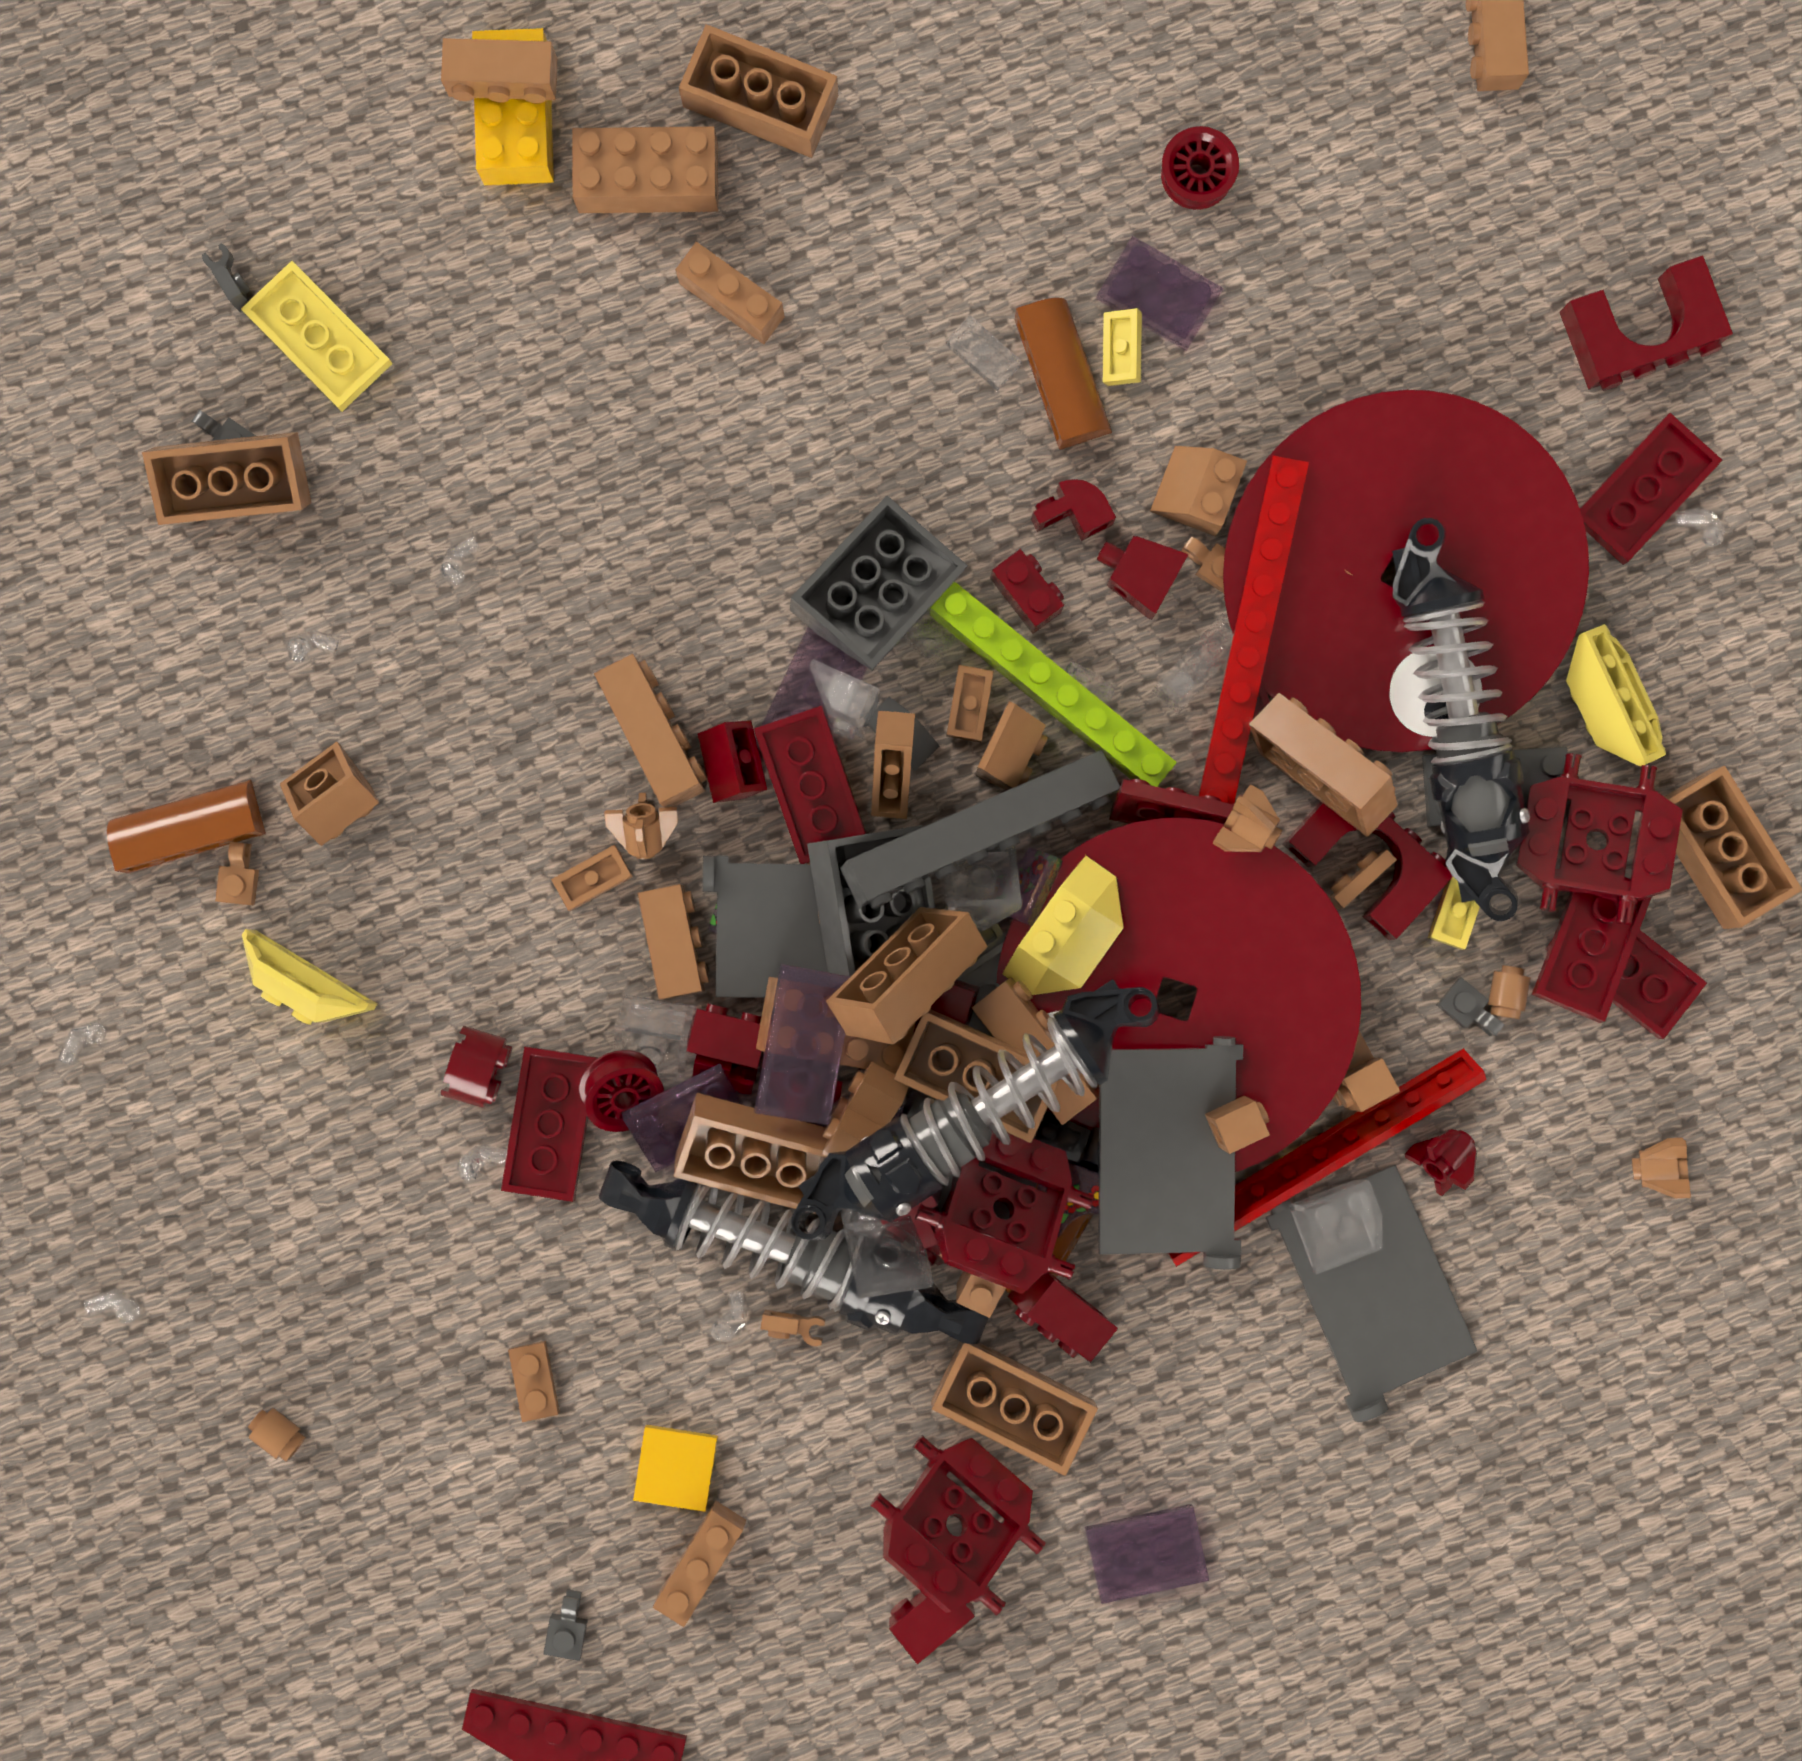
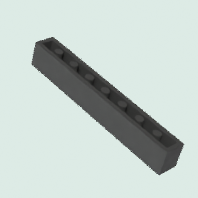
[840,750,1120,909]

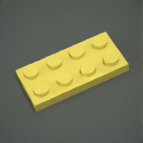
[241,261,393,412]

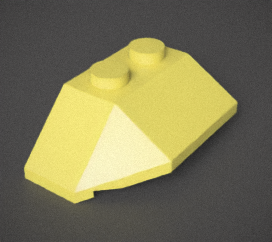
[1566,624,1666,767]
[1002,856,1124,995]
[242,929,377,1025]

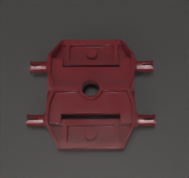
[1516,753,1683,925]
[915,1128,1094,1294]
[870,1435,1046,1616]

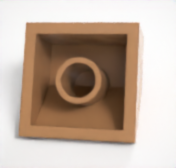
[1150,446,1247,537]
[975,701,1048,790]
[280,742,379,846]

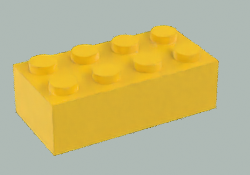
[472,28,554,185]

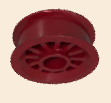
[1161,126,1239,210]
[579,1050,665,1132]

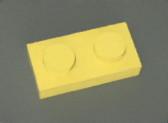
[1103,308,1142,386]
[1428,877,1480,950]

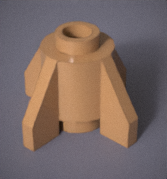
[1213,784,1283,852]
[604,793,678,859]
[1632,1138,1691,1199]

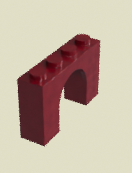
[1559,255,1733,391]
[1282,802,1453,940]

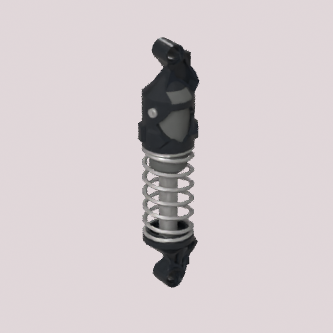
[1392,518,1530,921]

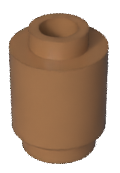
[1488,965,1531,1020]
[248,1408,306,1462]

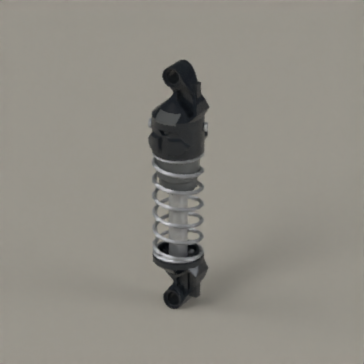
[791,979,1160,1241]
[599,1160,989,1344]

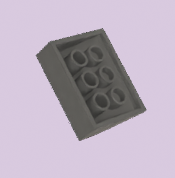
[790,495,968,671]
[807,825,935,987]

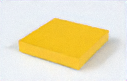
[633,1425,718,1512]

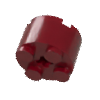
[441,1026,513,1108]

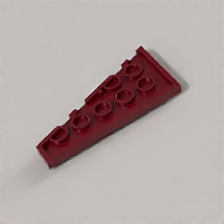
[462,1689,687,1761]

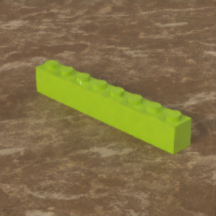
[930,582,1177,787]

